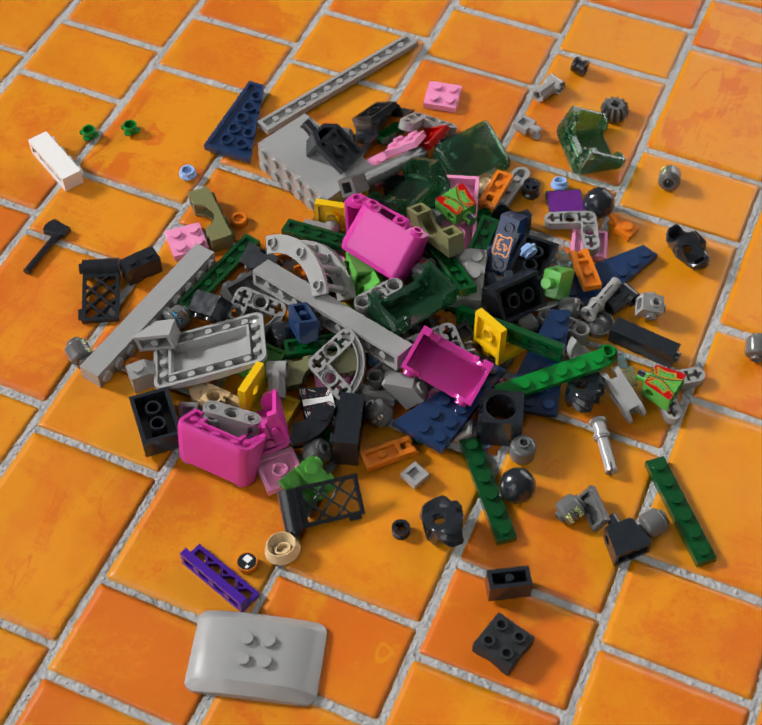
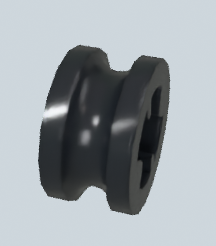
[392,519,410,540]

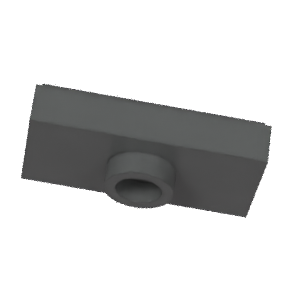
[579,485,610,532]

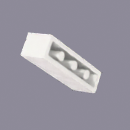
[28,131,84,191]

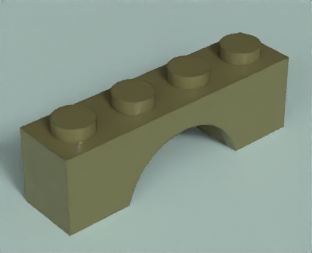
[188,186,235,252]
[406,202,464,258]
[286,347,357,392]

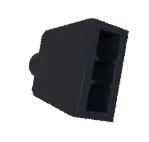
[603,513,652,566]

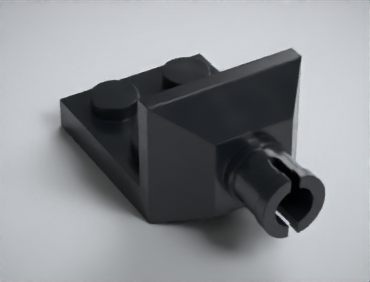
[300,117,365,175]

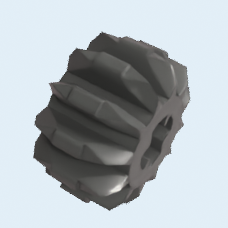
[600,96,629,124]

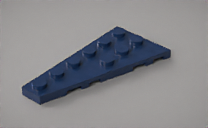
[204,81,264,164]
[569,245,658,307]
[514,309,571,418]
[392,361,506,454]

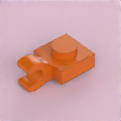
[607,212,639,242]

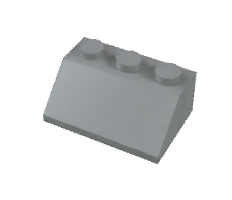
[444,248,487,310]

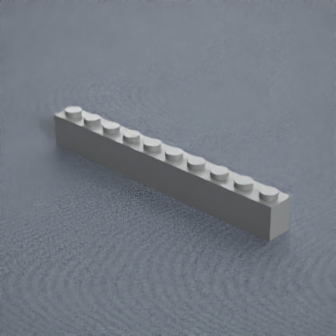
[80,243,216,387]
[253,259,413,371]

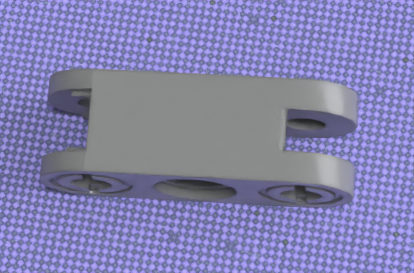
[600,366,647,424]
[203,400,261,439]

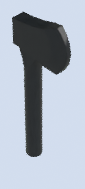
[23,219,71,275]

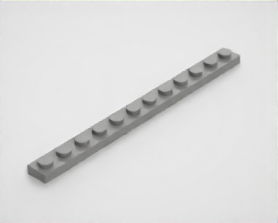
[257,34,418,135]

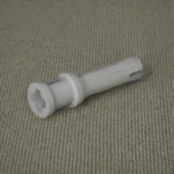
[580,277,621,322]
[589,416,618,475]

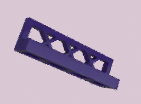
[180,544,260,613]

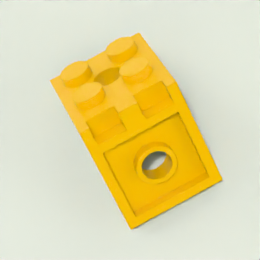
[314,190,368,232]
[473,308,525,366]
[238,361,301,426]

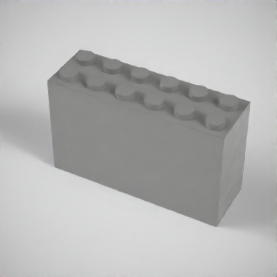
[258,113,375,217]

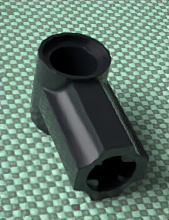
[604,283,640,315]

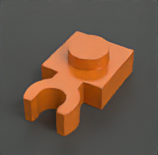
[428,303,459,334]

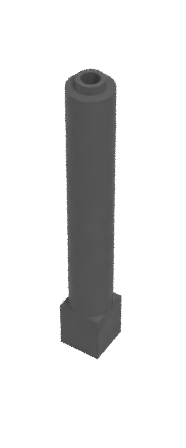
[338,146,428,198]

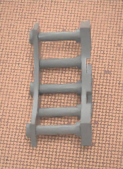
[266,234,356,302]

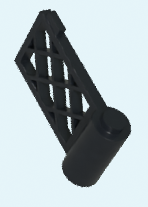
[78,257,121,324]
[276,473,365,535]

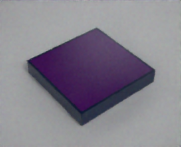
[545,189,585,221]

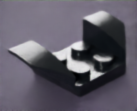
[352,101,415,144]

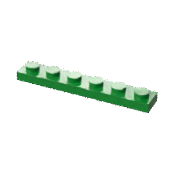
[494,348,611,397]

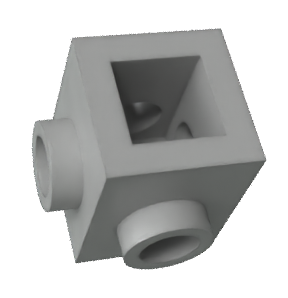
[635,292,666,320]

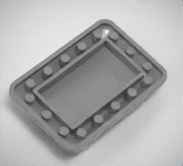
[154,312,267,390]
[185,610,327,707]

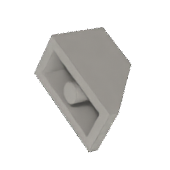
[134,319,181,352]
[126,359,159,393]
[382,370,428,410]

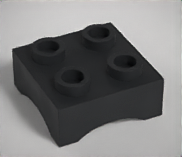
[472,612,534,676]

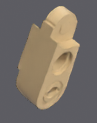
[190,382,240,410]

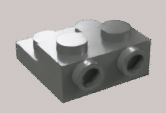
[220,270,272,316]

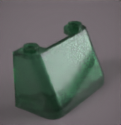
[557,106,626,175]
[431,120,511,182]
[367,157,451,218]
[368,260,458,334]

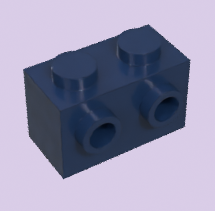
[288,302,321,344]

